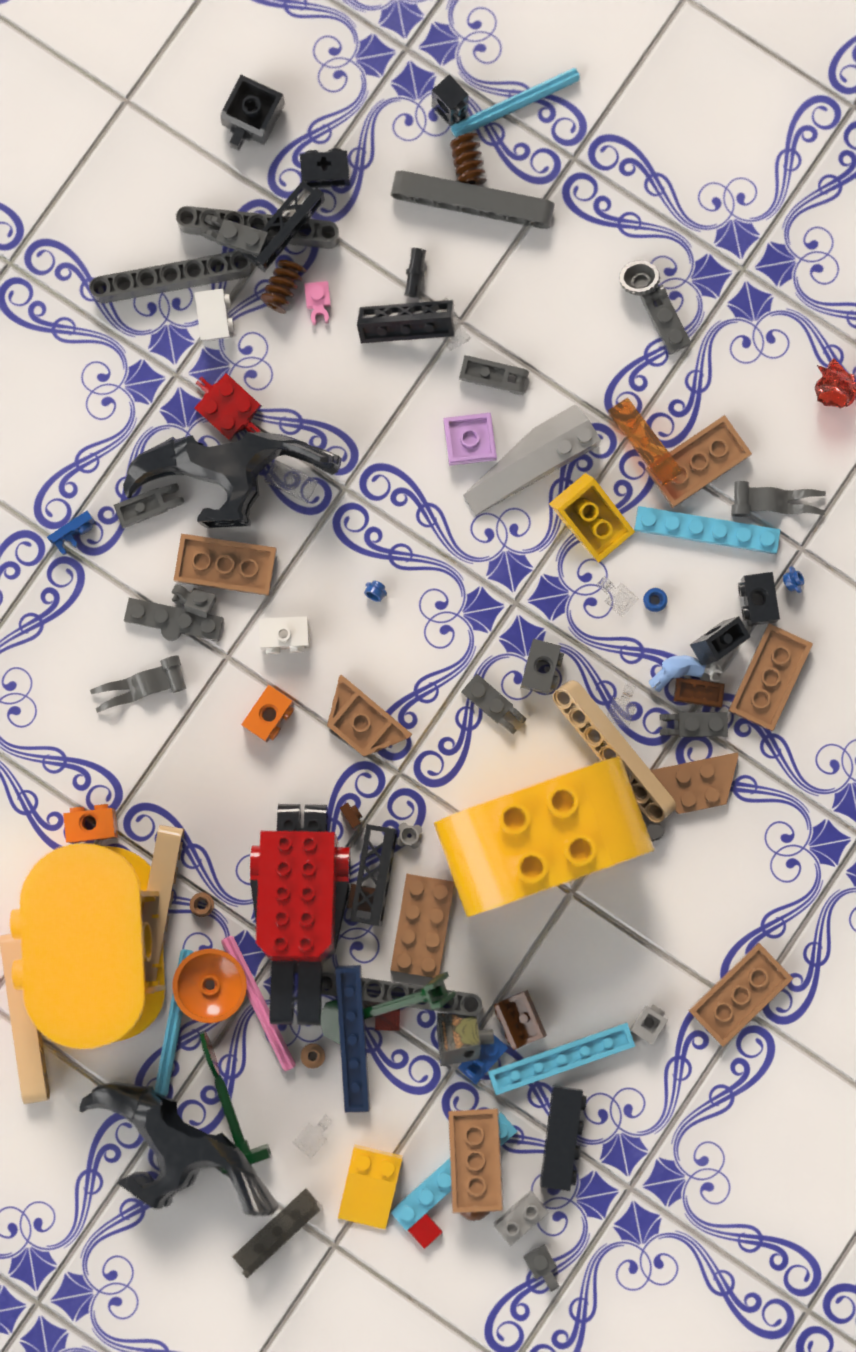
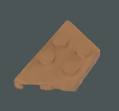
[327,675,412,757]
[650,752,739,814]

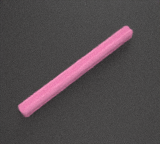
[221,936,296,1071]

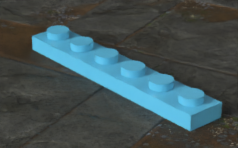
[634,506,781,554]
[488,1022,635,1095]
[390,1112,518,1231]

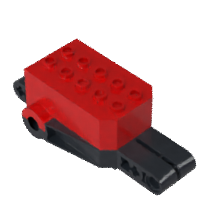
[250,804,351,1025]

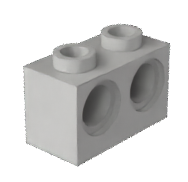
[494,1190,549,1246]

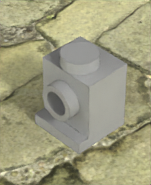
[630,1005,668,1045]

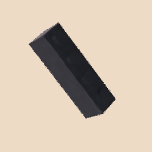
[539,1085,587,1191]

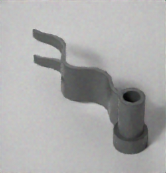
[731,481,826,517]
[90,655,186,713]

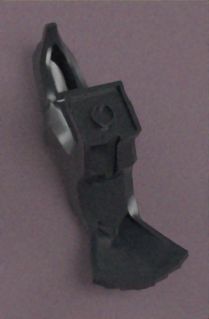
[123,432,342,528]
[79,1082,279,1216]

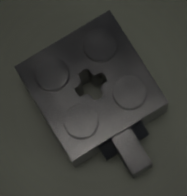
[220,74,285,151]

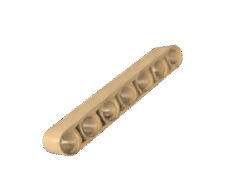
[553,680,676,823]
[142,825,185,994]
[0,934,50,1104]

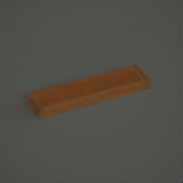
[608,397,682,486]

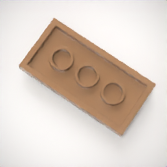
[645,415,752,509]
[173,533,277,596]
[728,623,813,731]
[390,874,454,978]
[688,943,794,1047]
[448,1109,503,1213]

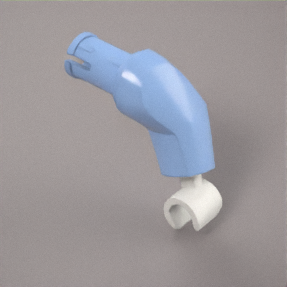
[649,655,723,692]

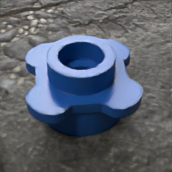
[783,566,805,593]

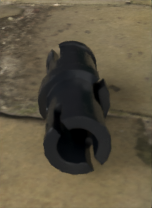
[404,248,426,298]

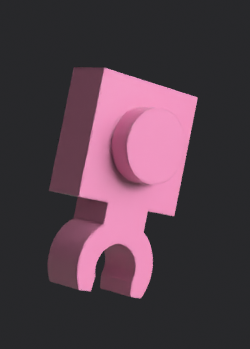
[304,281,331,325]

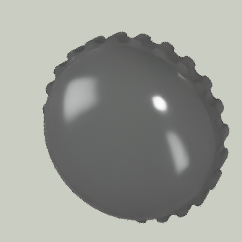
[619,260,660,296]

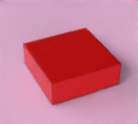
[408,1213,443,1249]

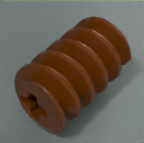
[450,133,487,186]
[260,259,306,314]

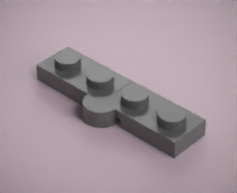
[124,598,224,641]

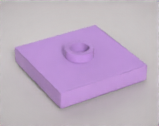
[443,413,497,466]

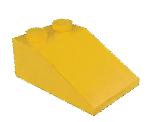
[549,473,635,563]
[338,1144,402,1230]

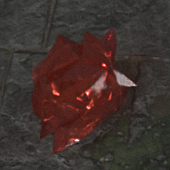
[815,358,856,409]

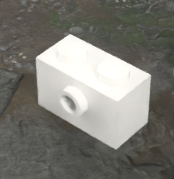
[194,289,234,341]
[259,616,310,654]

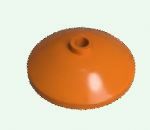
[172,948,247,1023]

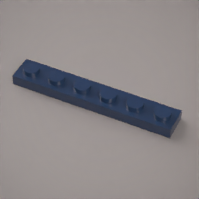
[335,965,370,1112]

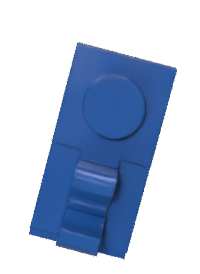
[47,511,96,555]
[458,1035,508,1084]

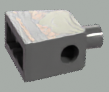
[436,1013,494,1066]

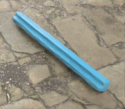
[451,68,580,138]
[154,949,194,1096]

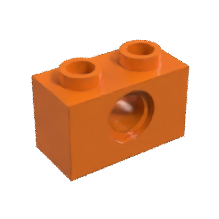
[241,685,295,743]
[63,804,118,843]

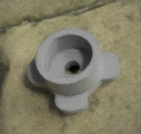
[396,823,422,849]

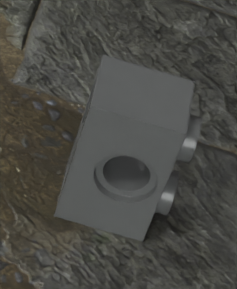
[520,639,564,695]

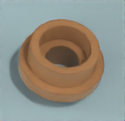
[190,893,214,917]
[300,1043,325,1068]

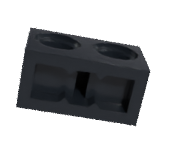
[432,74,469,127]

